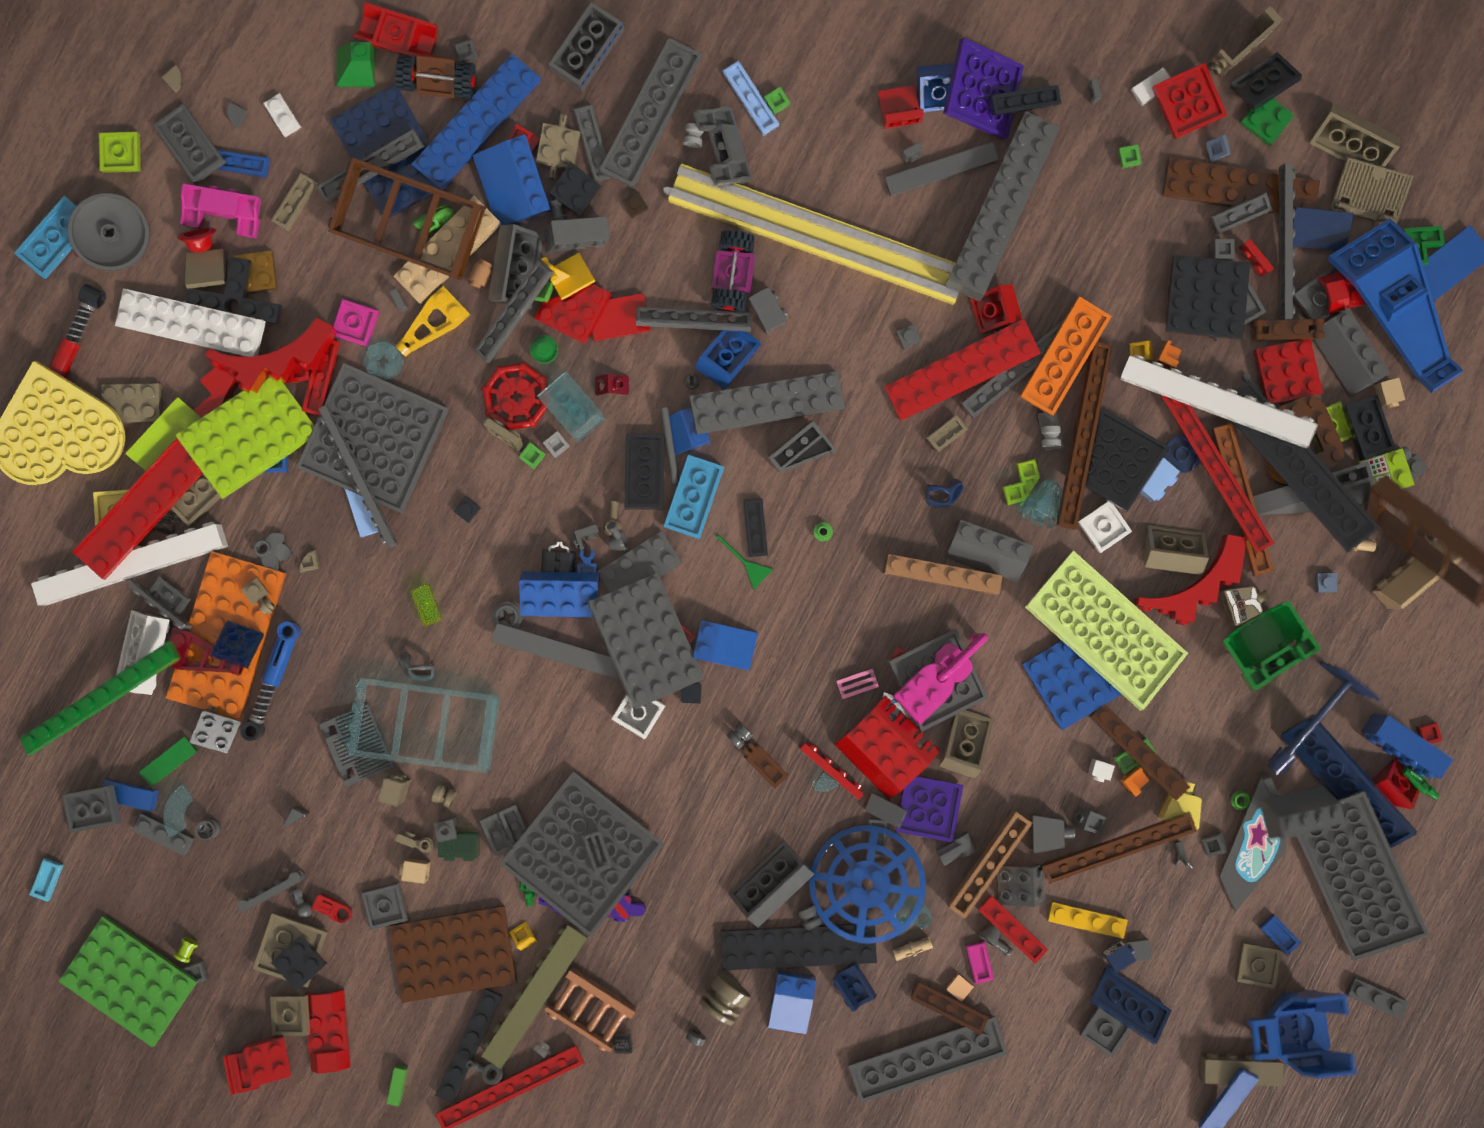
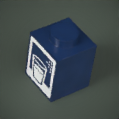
[1102,941,1136,973]

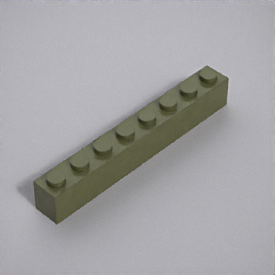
[482,922,588,1069]

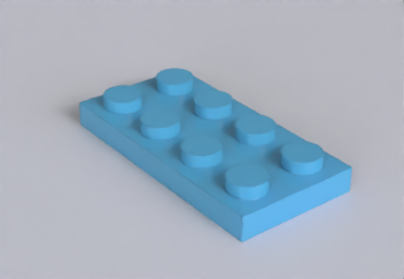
[14,196,77,279]
[664,455,725,539]

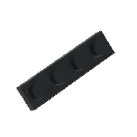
[988,85,1062,116]

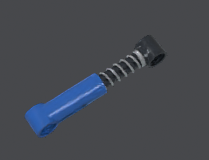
[240,621,301,741]

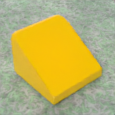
[1129,341,1153,361]
[509,921,538,951]

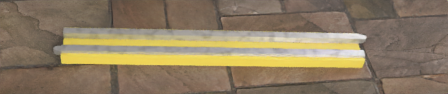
[663,164,959,305]

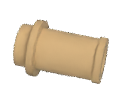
[1353,539,1376,552]

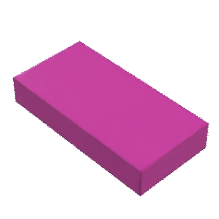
[965,941,994,984]

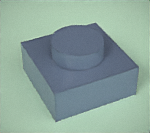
[1206,135,1231,161]
[1315,573,1338,593]

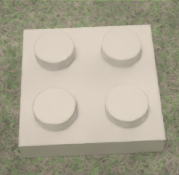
[1078,501,1132,553]

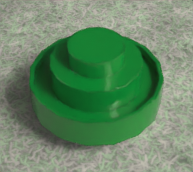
[530,335,559,364]

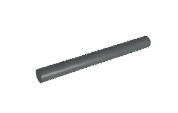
[660,407,679,484]

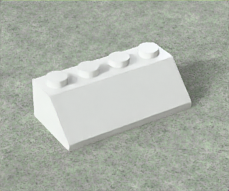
[116,610,170,695]

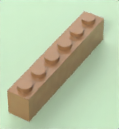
[883,554,1003,595]
[946,809,1032,919]

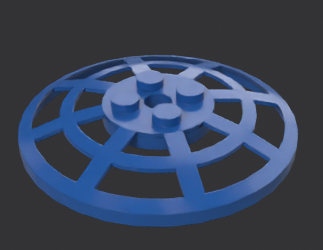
[809,825,926,944]

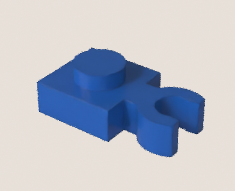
[577,550,597,573]

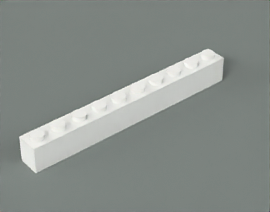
[1120,355,1317,448]
[31,522,228,606]

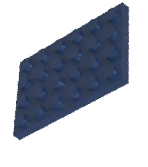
[330,84,452,218]

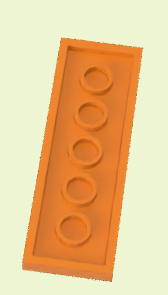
[1019,296,1112,416]

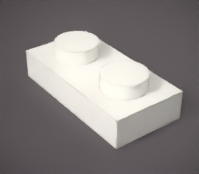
[263,93,301,137]

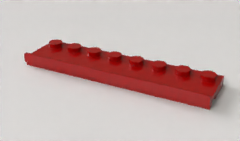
[72,438,203,580]

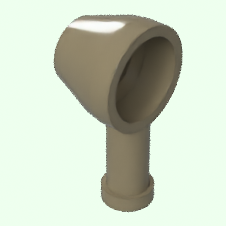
[603,501,622,537]

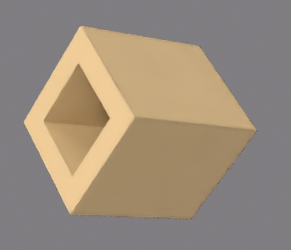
[1373,378,1405,409]
[399,858,431,884]

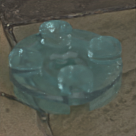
[364,342,404,381]

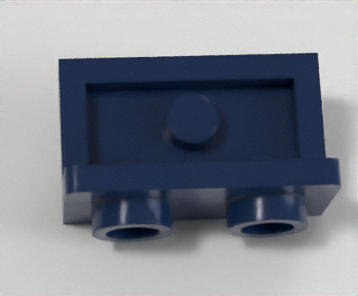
[833,962,877,1012]

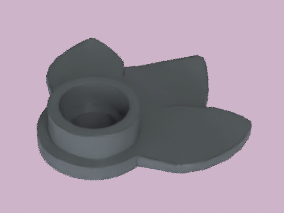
[254,533,292,571]

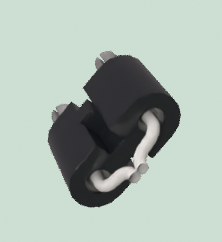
[541,541,576,572]

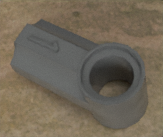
[936,832,977,866]

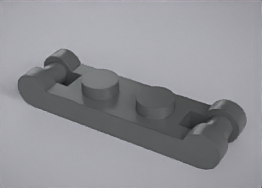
[237,869,305,912]

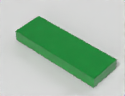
[139,736,198,787]

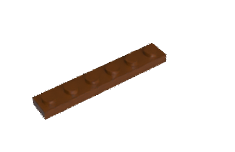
[1090,704,1190,801]

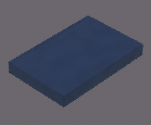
[1293,207,1354,251]

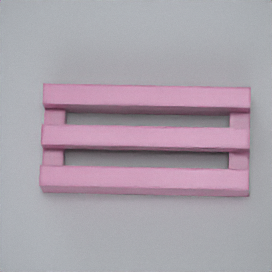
[836,669,879,699]

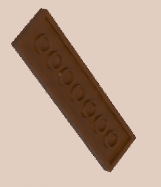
[1162,157,1320,215]

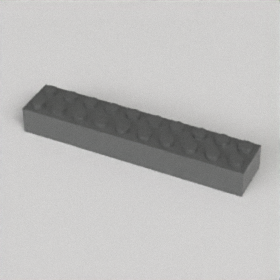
[945,111,1060,302]

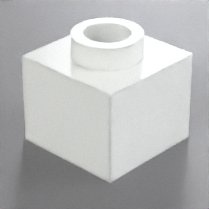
[1088,759,1115,782]

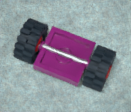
[711,230,755,312]

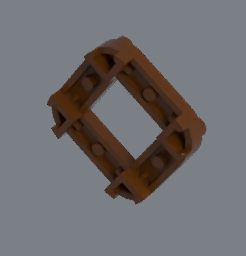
[1260,396,1344,486]

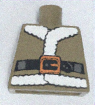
[1219,586,1270,626]

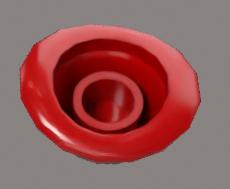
[177,228,216,253]

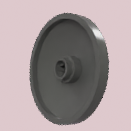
[68,193,150,271]

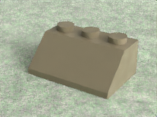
[1143,525,1209,575]

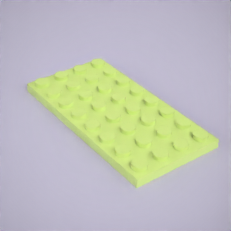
[1025,551,1188,711]

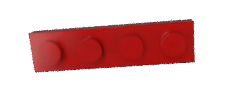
[302,340,340,416]
[799,742,863,800]
[978,895,1048,964]

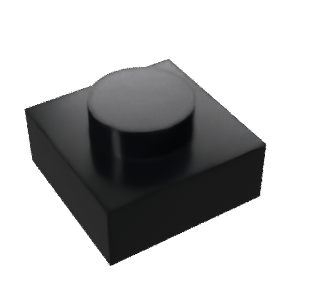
[453,497,481,523]

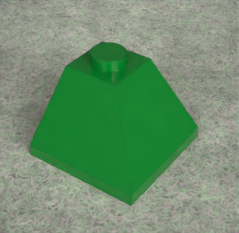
[336,42,375,87]

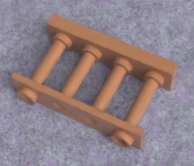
[545,967,636,1052]

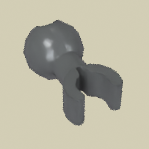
[289,887,312,917]

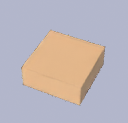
[946,973,973,1002]

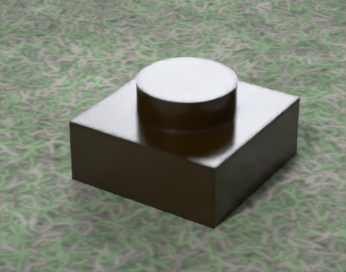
[622,191,648,218]

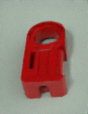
[312,893,353,923]

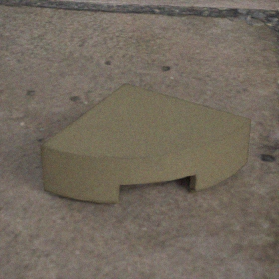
[162,65,182,93]
[299,550,320,573]

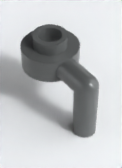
[466,1061,503,1085]

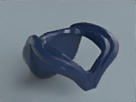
[926,479,964,508]

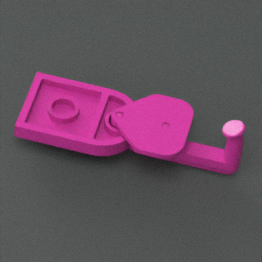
[893,633,988,725]

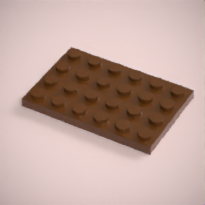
[389,905,517,1003]

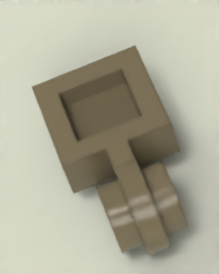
[241,578,275,615]
[395,830,434,853]

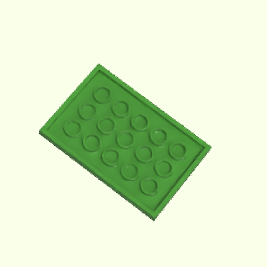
[59,915,198,1047]

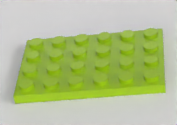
[175,376,315,499]

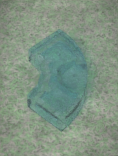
[164,784,194,838]

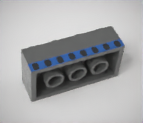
[548,2,625,93]

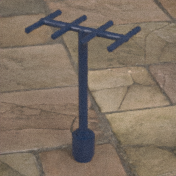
[1266,661,1381,775]

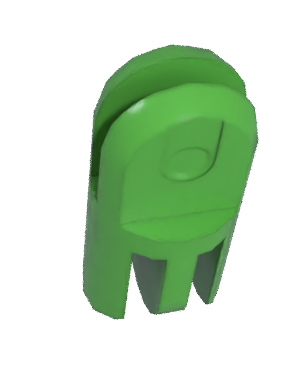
[413,204,454,234]

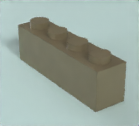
[1200,1052,1284,1086]

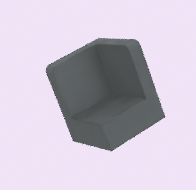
[1208,239,1235,260]

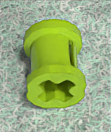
[173,937,199,963]

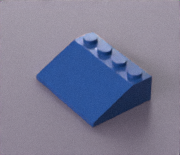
[473,135,552,229]

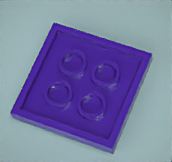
[895,776,963,842]

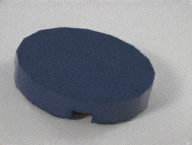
[1164,435,1200,473]

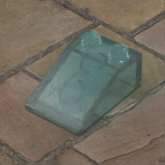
[537,371,606,443]

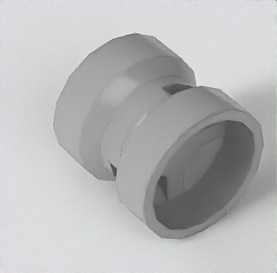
[683,123,704,148]
[1041,426,1061,447]

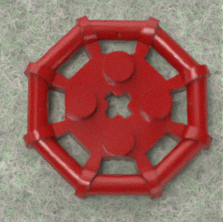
[481,361,551,431]

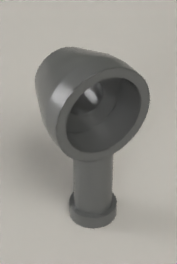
[607,522,628,551]
[979,924,1013,957]

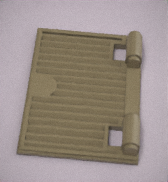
[1330,157,1414,224]

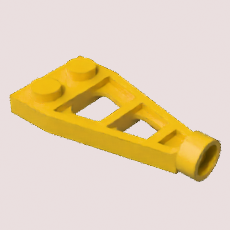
[395,286,470,357]

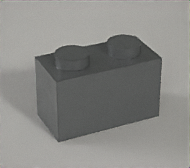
[748,287,788,335]

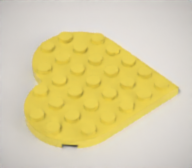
[0,361,125,485]

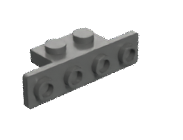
[127,576,193,629]

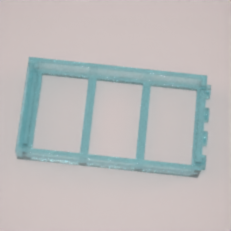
[346,678,500,773]

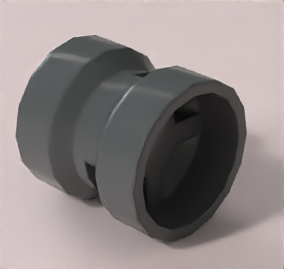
[727,722,753,749]
[195,819,221,840]
[797,904,823,930]

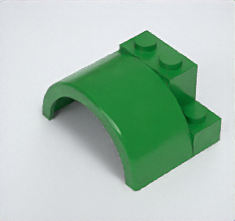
[1222,600,1321,691]

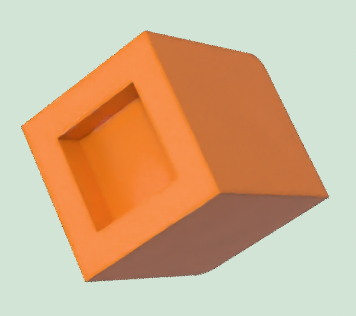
[1154,339,1181,370]
[1119,766,1149,797]

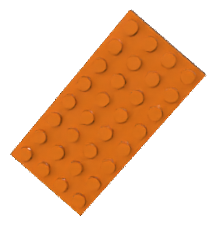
[166,551,286,720]

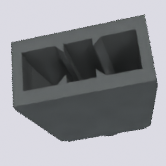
[1030,814,1075,853]

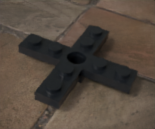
[186,257,282,354]

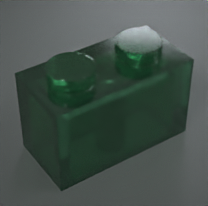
[438,832,480,861]

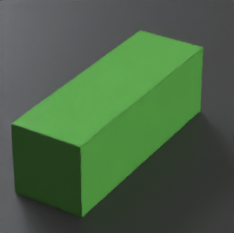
[387,1065,408,1106]

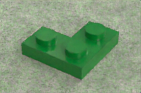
[1403,226,1445,266]

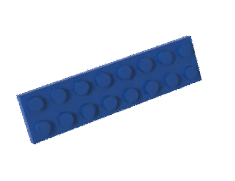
[411,54,541,190]

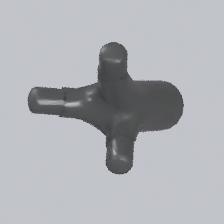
[1174,841,1194,869]

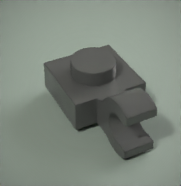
[1400,447,1428,481]

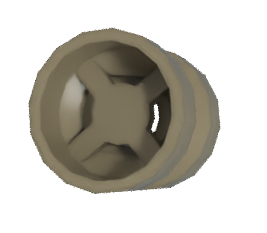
[431,783,457,808]

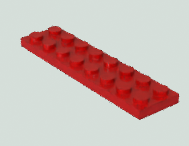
[884,319,1041,421]

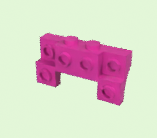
[180,184,262,239]

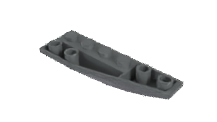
[1253,462,1374,515]

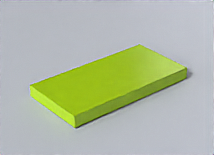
[125,397,201,471]

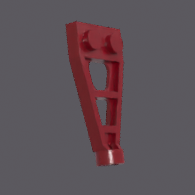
[169,627,245,676]

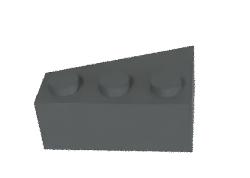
[544,217,611,254]
[766,421,837,473]

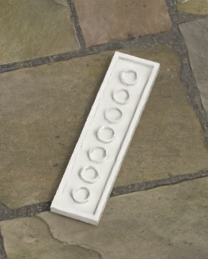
[115,288,266,357]

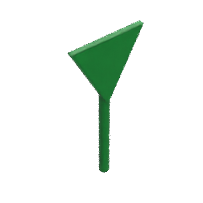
[716,534,773,590]

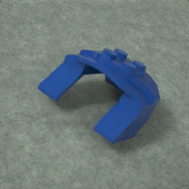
[1247,990,1356,1079]

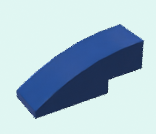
[102,778,159,811]

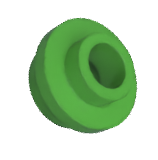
[814,522,833,542]
[1231,790,1251,810]

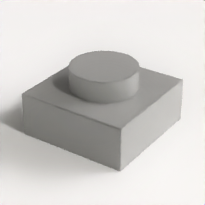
[543,431,570,458]

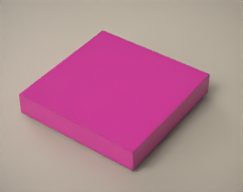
[333,299,380,347]

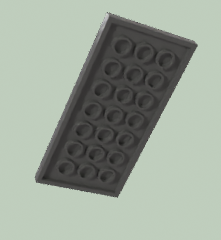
[1296,790,1430,961]

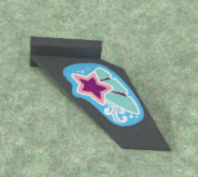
[1219,770,1286,911]

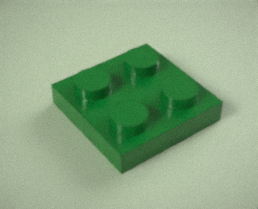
[1240,99,1295,147]

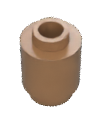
[467,259,493,289]

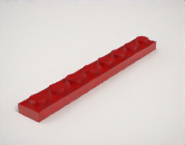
[435,1044,584,1128]

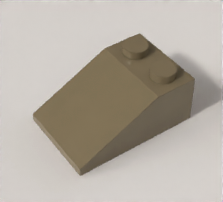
[939,710,994,778]

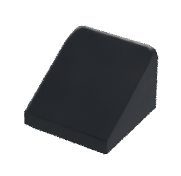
[681,684,701,704]

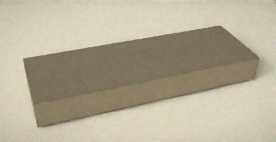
[271,173,318,232]

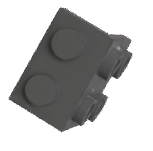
[997,864,1045,907]

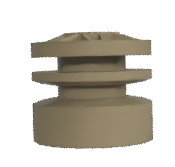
[699,973,751,1025]

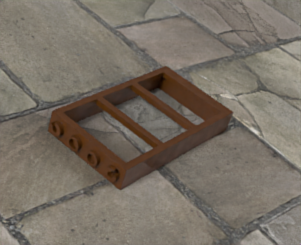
[328,157,486,280]
[1367,474,1484,608]

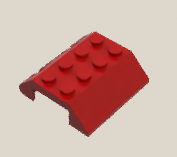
[834,695,941,799]

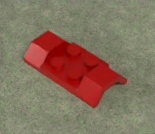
[353,2,438,59]
[1317,272,1366,315]
[305,989,351,1074]

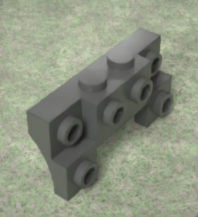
[693,106,752,186]

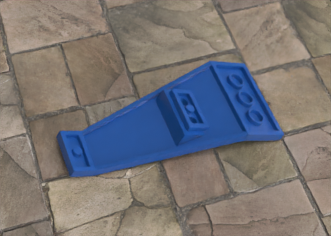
[1328,218,1463,393]

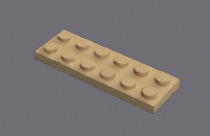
[393,196,502,304]

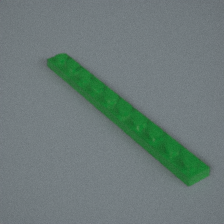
[20,641,180,755]

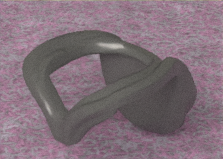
[398,652,435,681]

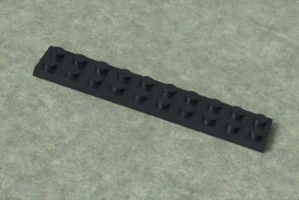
[1232,380,1380,553]

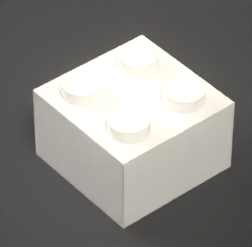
[612,695,666,739]

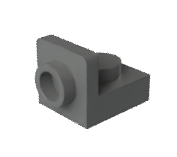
[573,524,600,550]
[1073,807,1108,835]
[434,817,458,842]

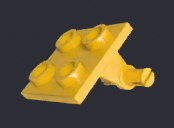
[541,253,595,300]

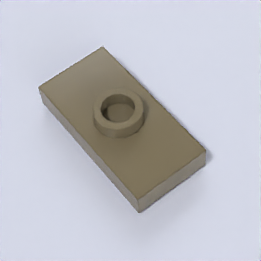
[926,414,968,453]

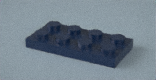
[1089,967,1172,1045]

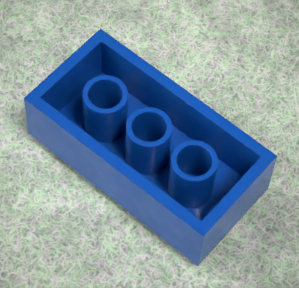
[519,571,600,617]
[1361,713,1454,779]

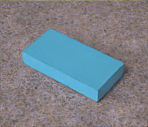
[29,858,64,902]

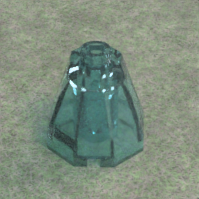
[1017,479,1062,529]

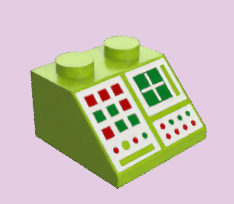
[1357,448,1415,488]

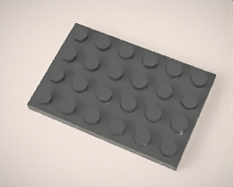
[587,573,704,710]

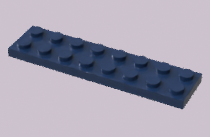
[1281,714,1417,848]

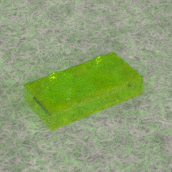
[411,584,443,627]

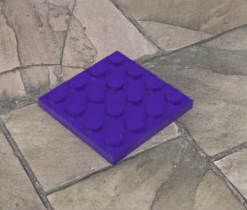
[943,38,1024,140]

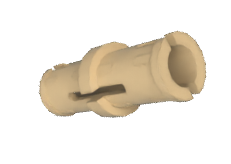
[892,936,933,961]

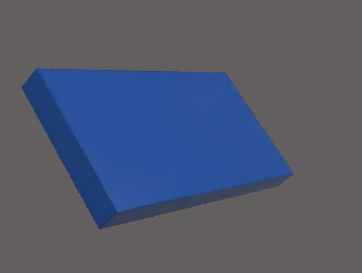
[1423,225,1484,301]

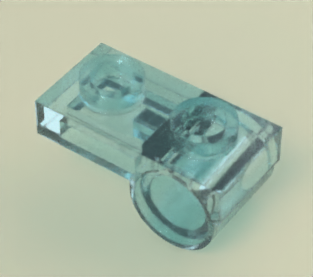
[894,903,932,936]

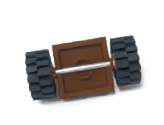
[395,54,476,99]

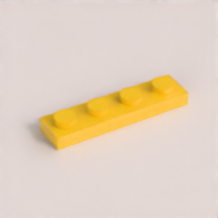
[1047,901,1128,939]

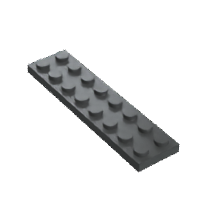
[599,38,703,189]
[689,371,845,435]
[848,1015,1008,1103]

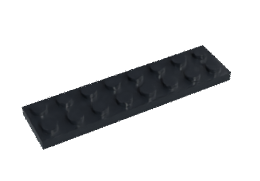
[721,924,877,971]

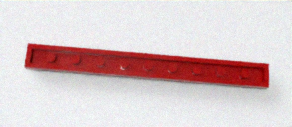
[1160,395,1274,553]

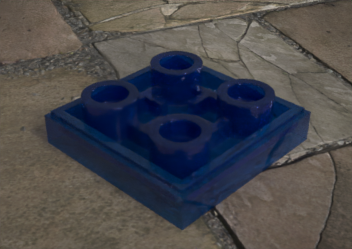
[210,620,264,669]

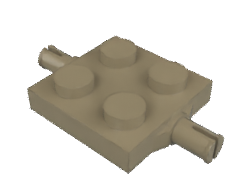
[535,114,580,180]

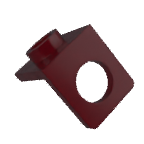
[595,374,629,396]

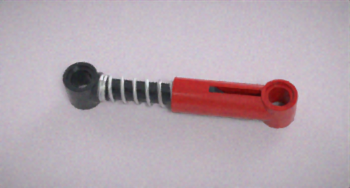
[48,284,106,378]

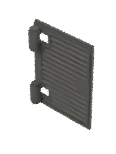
[319,703,395,788]

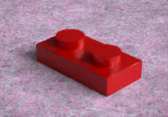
[1239,239,1274,277]

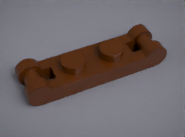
[1252,319,1325,341]

